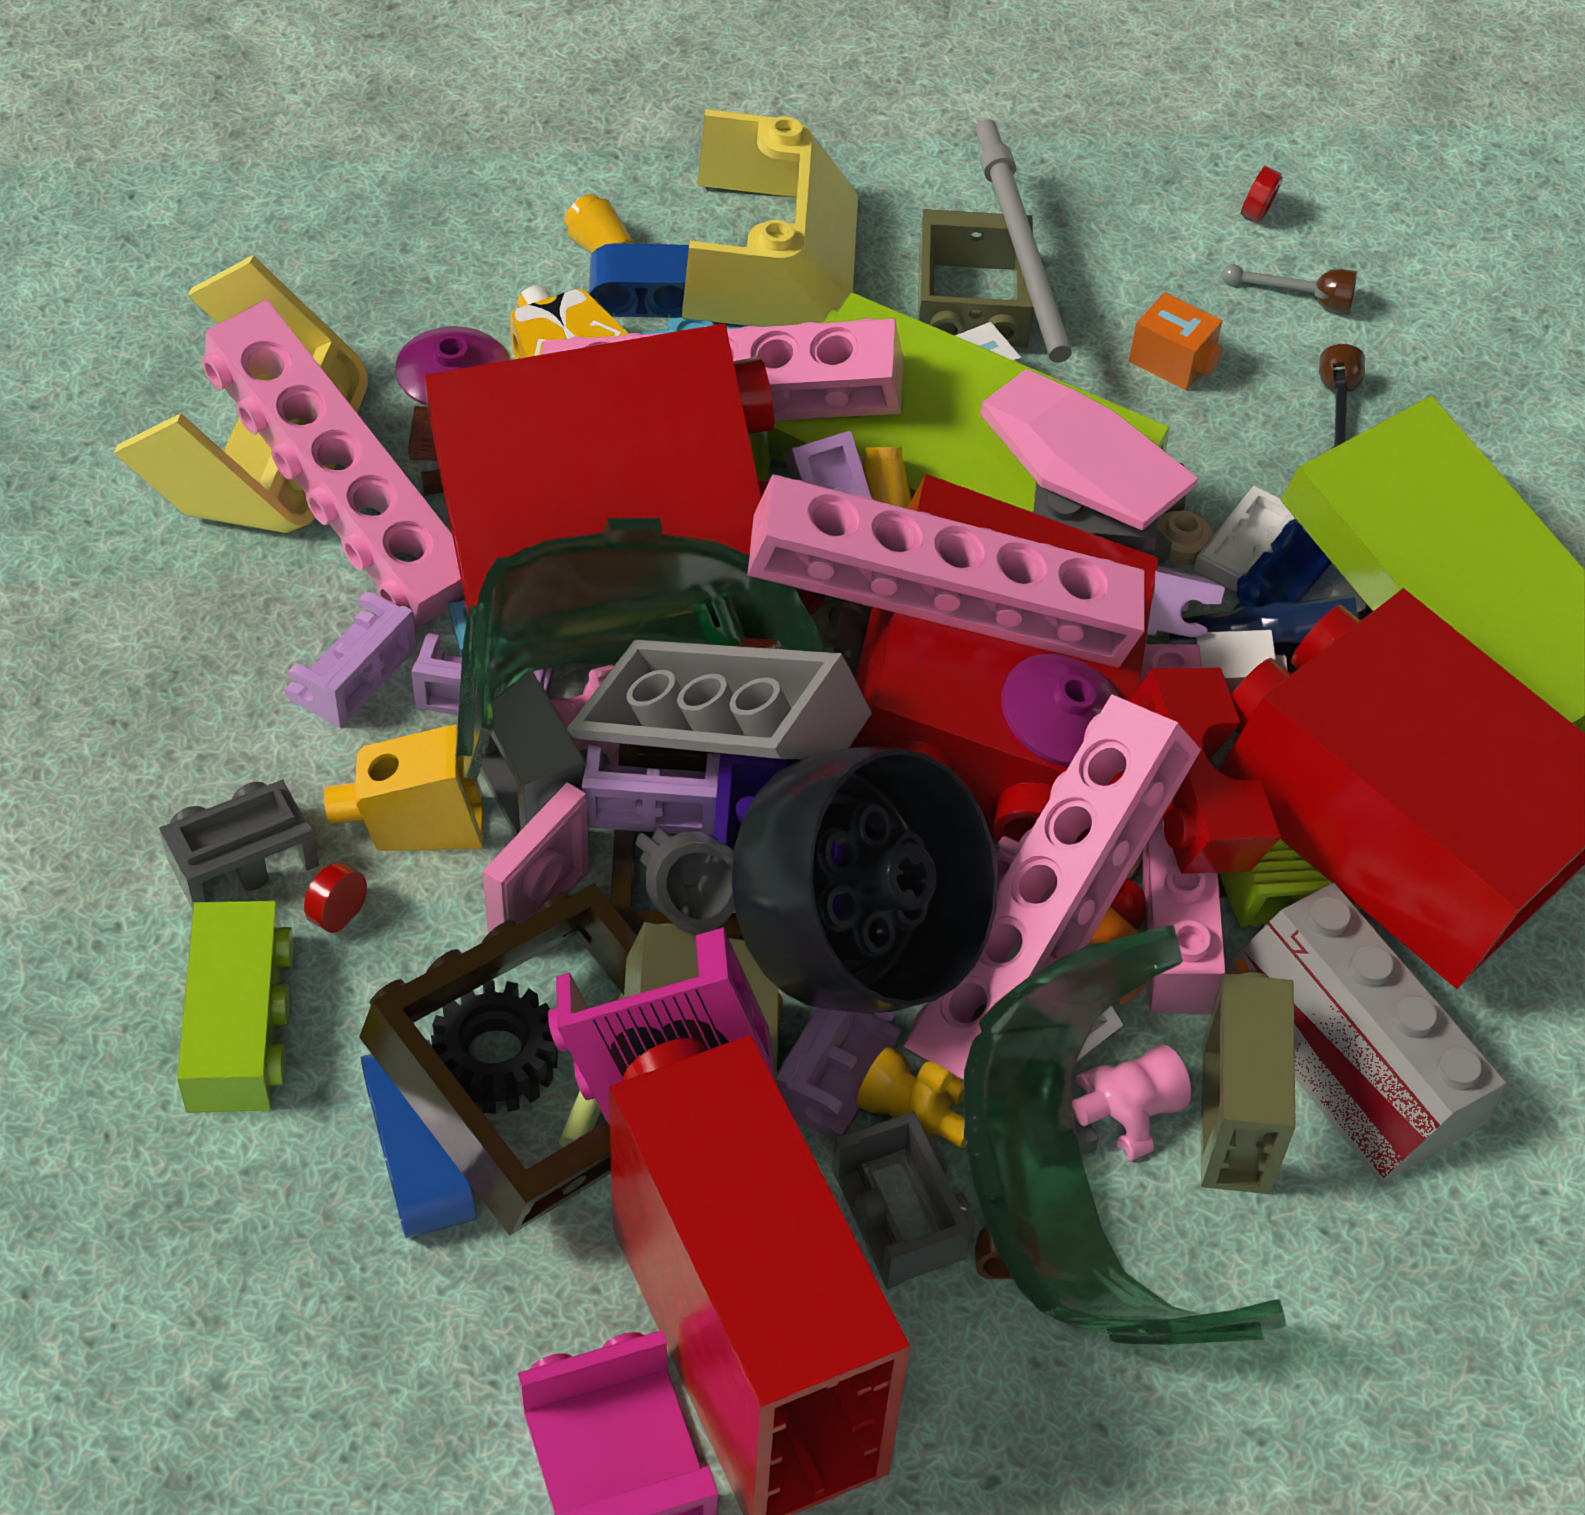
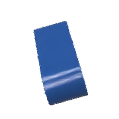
[588,243,689,318]
[360,1040,476,1238]

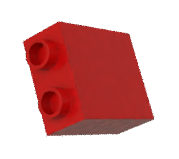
[424,323,774,644]
[849,474,1158,844]
[1219,588,1585,989]
[609,1034,910,1515]

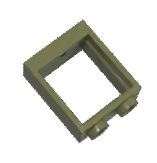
[917,209,1034,347]
[1201,972,1296,1194]

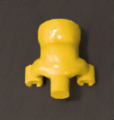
[856,1047,976,1149]

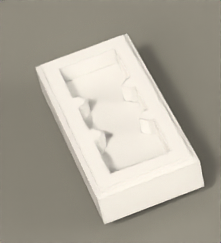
[1194,485,1301,597]

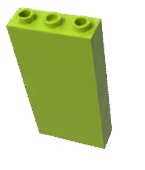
[767,292,1170,512]
[1280,395,1585,733]

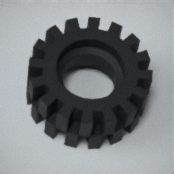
[431,980,558,1114]

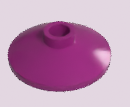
[395,326,509,406]
[1001,654,1120,768]

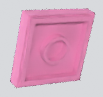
[482,782,589,933]

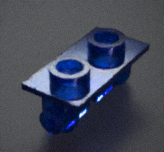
[1233,519,1332,610]

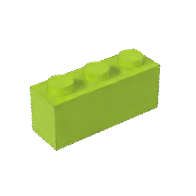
[177,900,294,1113]

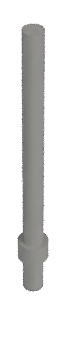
[976,119,1072,363]

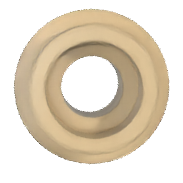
[1157,510,1213,564]

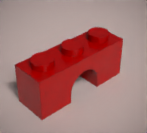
[1128,667,1281,874]

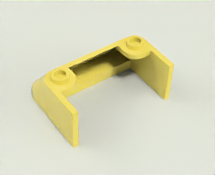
[682,109,858,327]
[114,255,368,533]

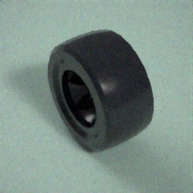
[732,746,998,1014]

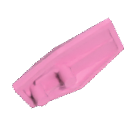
[980,369,1198,530]

